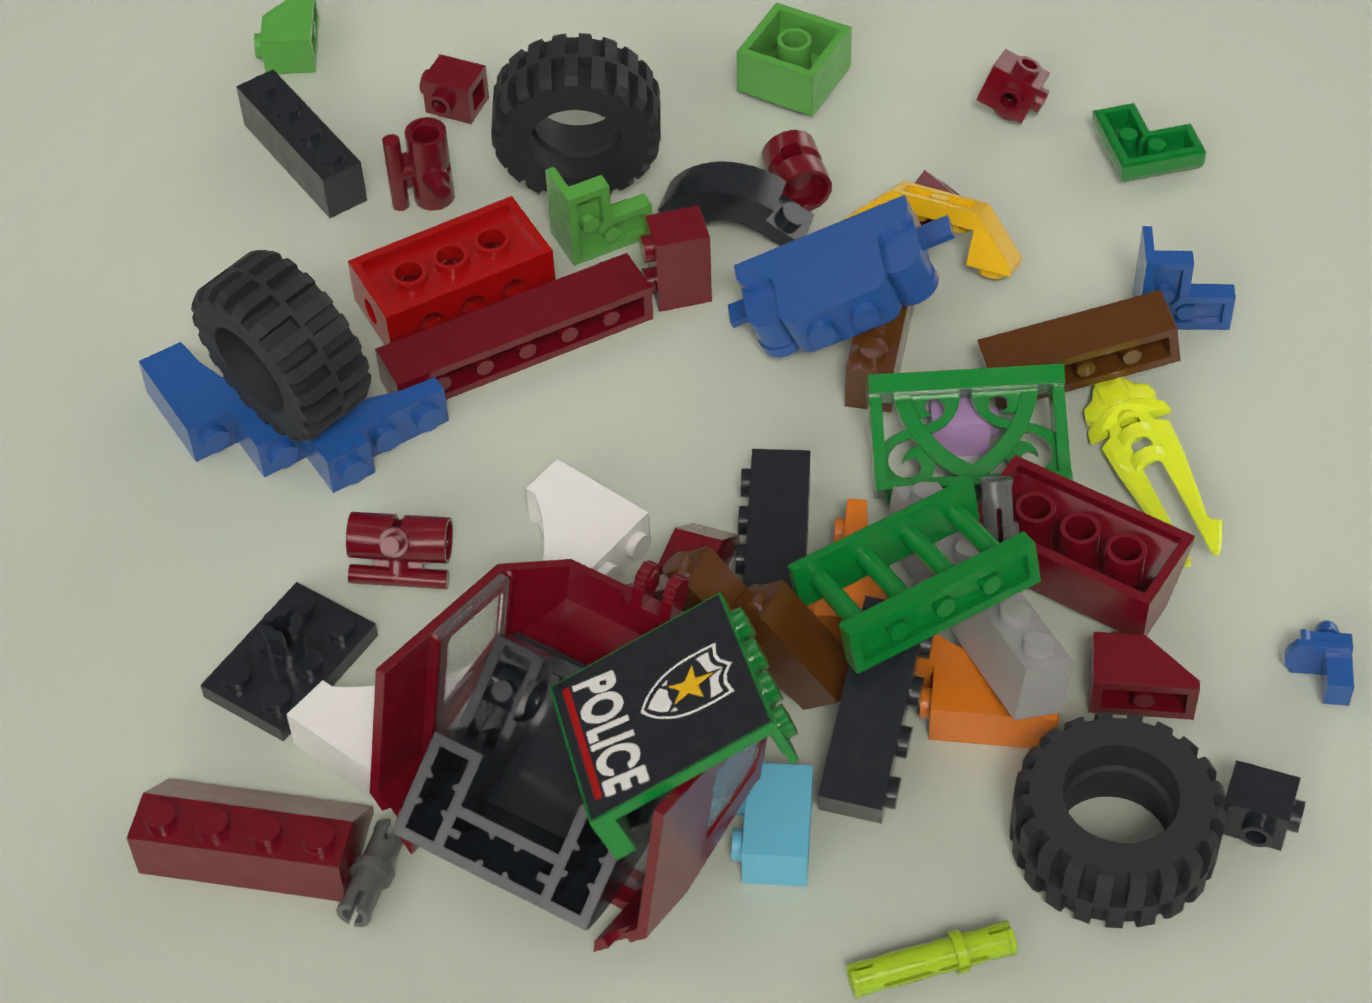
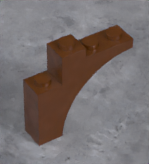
[627,546,849,710]

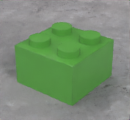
[737,2,852,117]

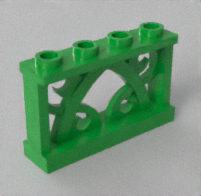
[865,364,1073,505]

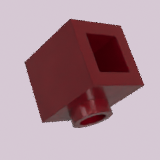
[419,54,489,124]

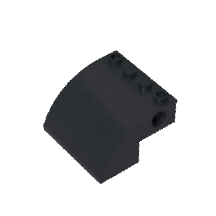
[391,632,674,931]

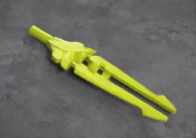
[1084,377,1223,568]

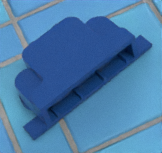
[728,195,955,358]

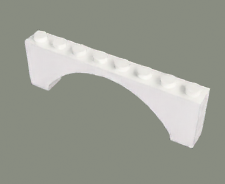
[286,458,651,799]

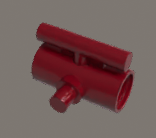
[382,117,455,211]
[346,511,453,589]

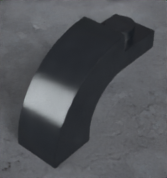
[657,161,814,246]

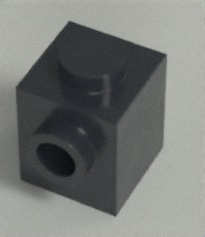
[1223,760,1306,851]

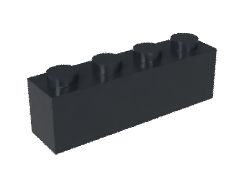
[236,69,367,219]
[736,449,811,590]
[818,595,935,824]

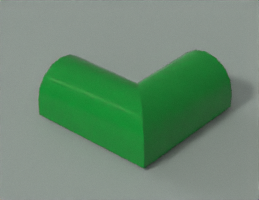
[1092,103,1206,182]

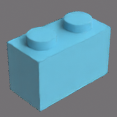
[731,763,813,887]

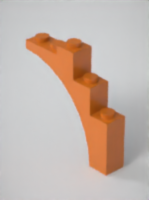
[807,498,1059,749]

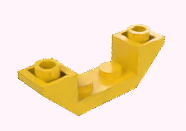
[841,181,1022,279]

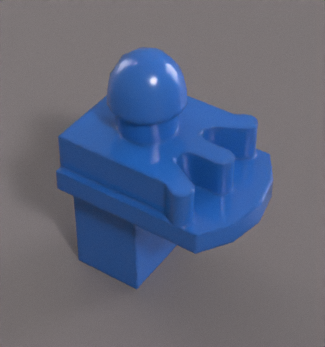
[1284,620,1354,706]

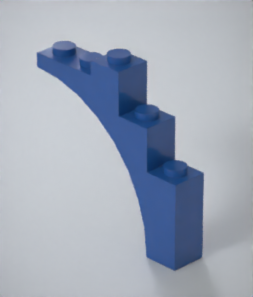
[138,342,449,493]

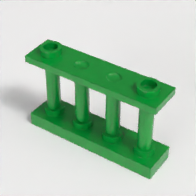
[788,477,1041,674]

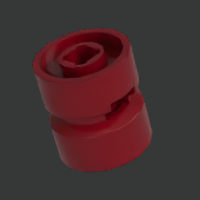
[762,130,832,211]

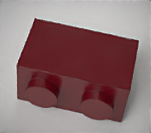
[639,205,712,312]

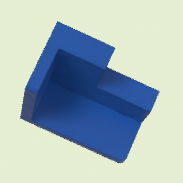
[1133,226,1236,330]

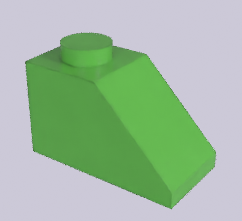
[254,0,319,74]

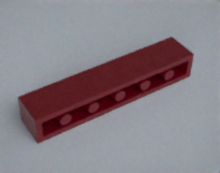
[375,253,653,400]

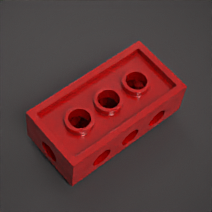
[348,196,556,345]

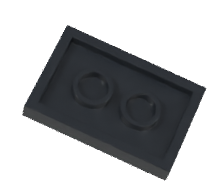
[200,582,378,742]

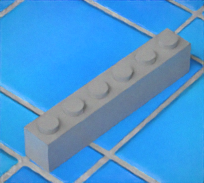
[888,482,1074,720]

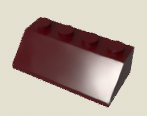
[977,455,1195,635]
[126,778,374,902]

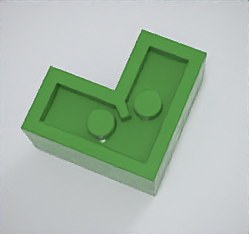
[545,167,652,266]

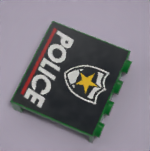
[549,592,799,860]

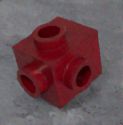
[976,48,1050,124]

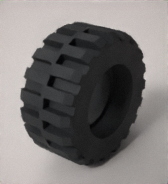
[491,33,661,195]
[191,250,371,441]
[1010,713,1227,929]

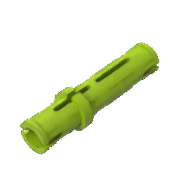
[845,919,1018,999]

